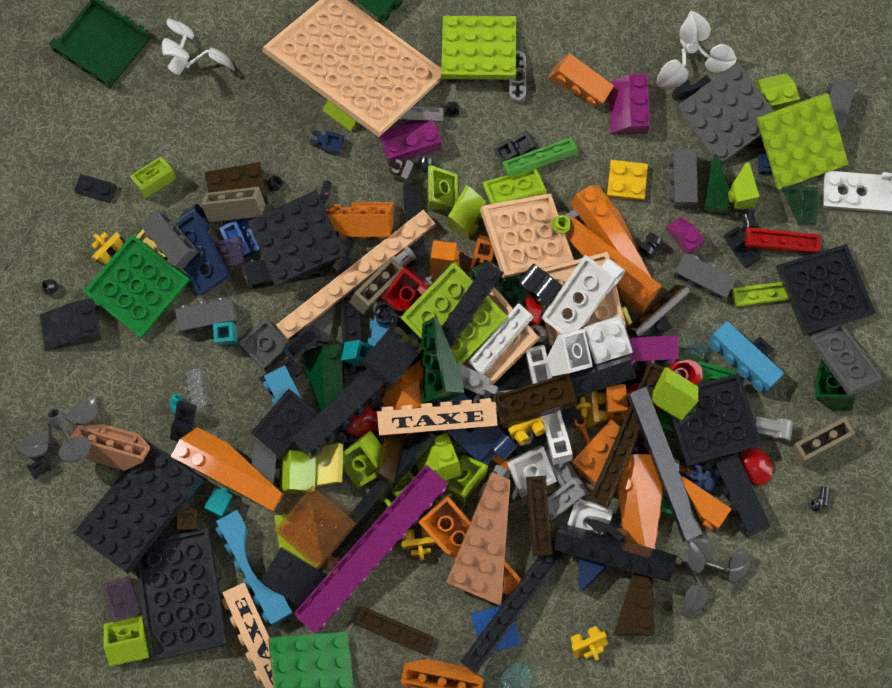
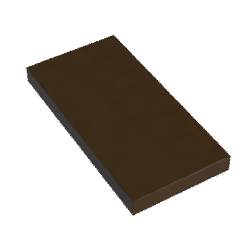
[495,373,578,428]

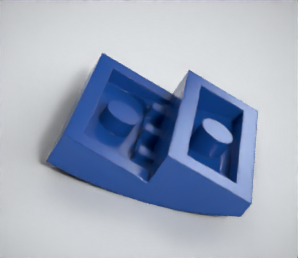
[219,217,260,261]
[471,605,520,652]

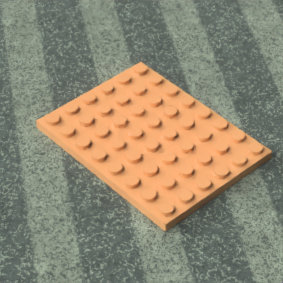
[262,0,442,137]

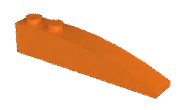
[570,185,651,277]
[326,202,395,239]
[565,217,662,315]
[171,427,283,511]
[618,454,664,574]
[418,496,521,596]

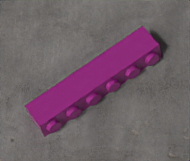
[587,335,679,365]

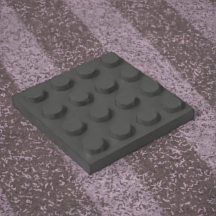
[678,62,774,165]

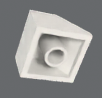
[547,329,593,376]

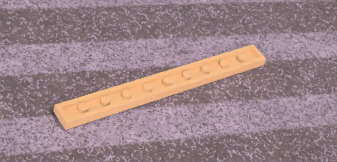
[276,210,435,341]

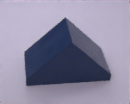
[578,559,609,593]

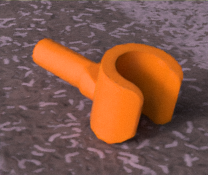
[575,417,591,444]

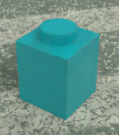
[213,322,238,346]
[341,340,374,367]
[204,487,234,518]

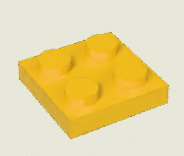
[607,160,648,201]

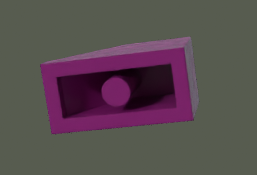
[665,217,705,254]

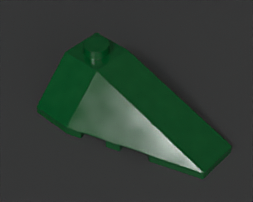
[419,317,464,404]
[304,344,344,411]
[814,359,855,411]

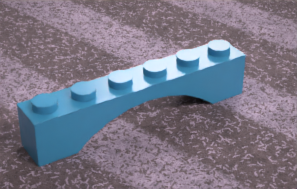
[216,510,294,627]

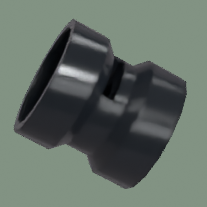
[638,232,664,259]
[374,303,395,328]

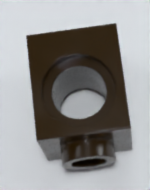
[177,509,198,533]

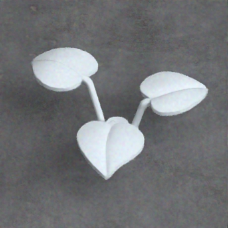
[656,11,737,88]
[162,19,235,75]

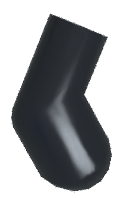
[320,180,332,205]
[808,486,830,512]

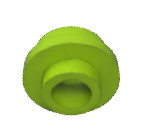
[552,215,570,234]

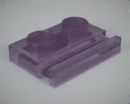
[208,236,245,271]
[101,576,141,623]

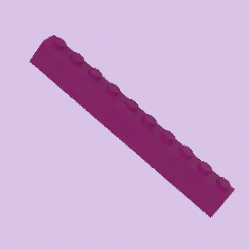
[294,465,448,633]

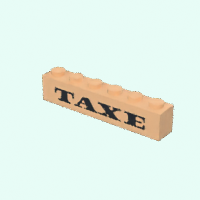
[377,398,497,435]
[221,583,273,688]

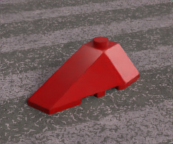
[381,267,431,312]

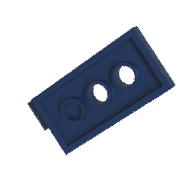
[176,204,230,296]
[434,393,518,465]

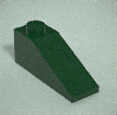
[703,154,732,216]

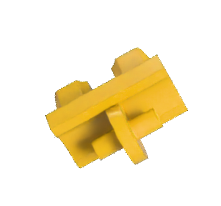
[91,232,124,265]
[575,391,608,427]
[508,417,545,445]
[401,528,436,560]
[571,626,608,661]

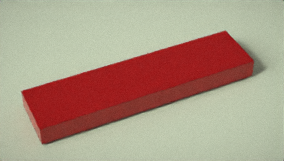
[745,227,820,254]

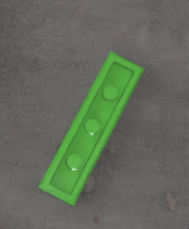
[502,138,579,178]

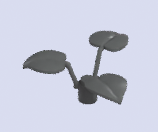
[15,395,98,462]
[681,538,751,617]

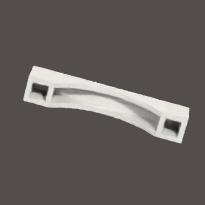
[525,345,573,465]

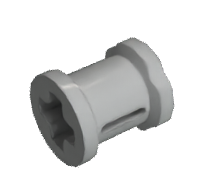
[392,246,417,267]

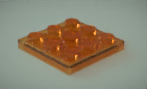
[274,486,357,569]

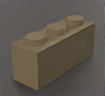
[202,187,265,222]
[350,257,403,315]
[791,417,856,466]

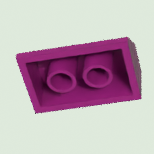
[610,74,649,134]
[379,120,442,166]

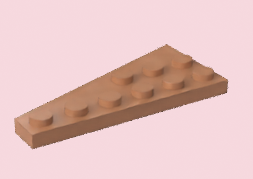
[445,472,510,606]

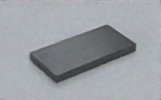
[808,324,883,396]

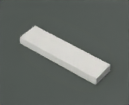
[468,303,534,375]

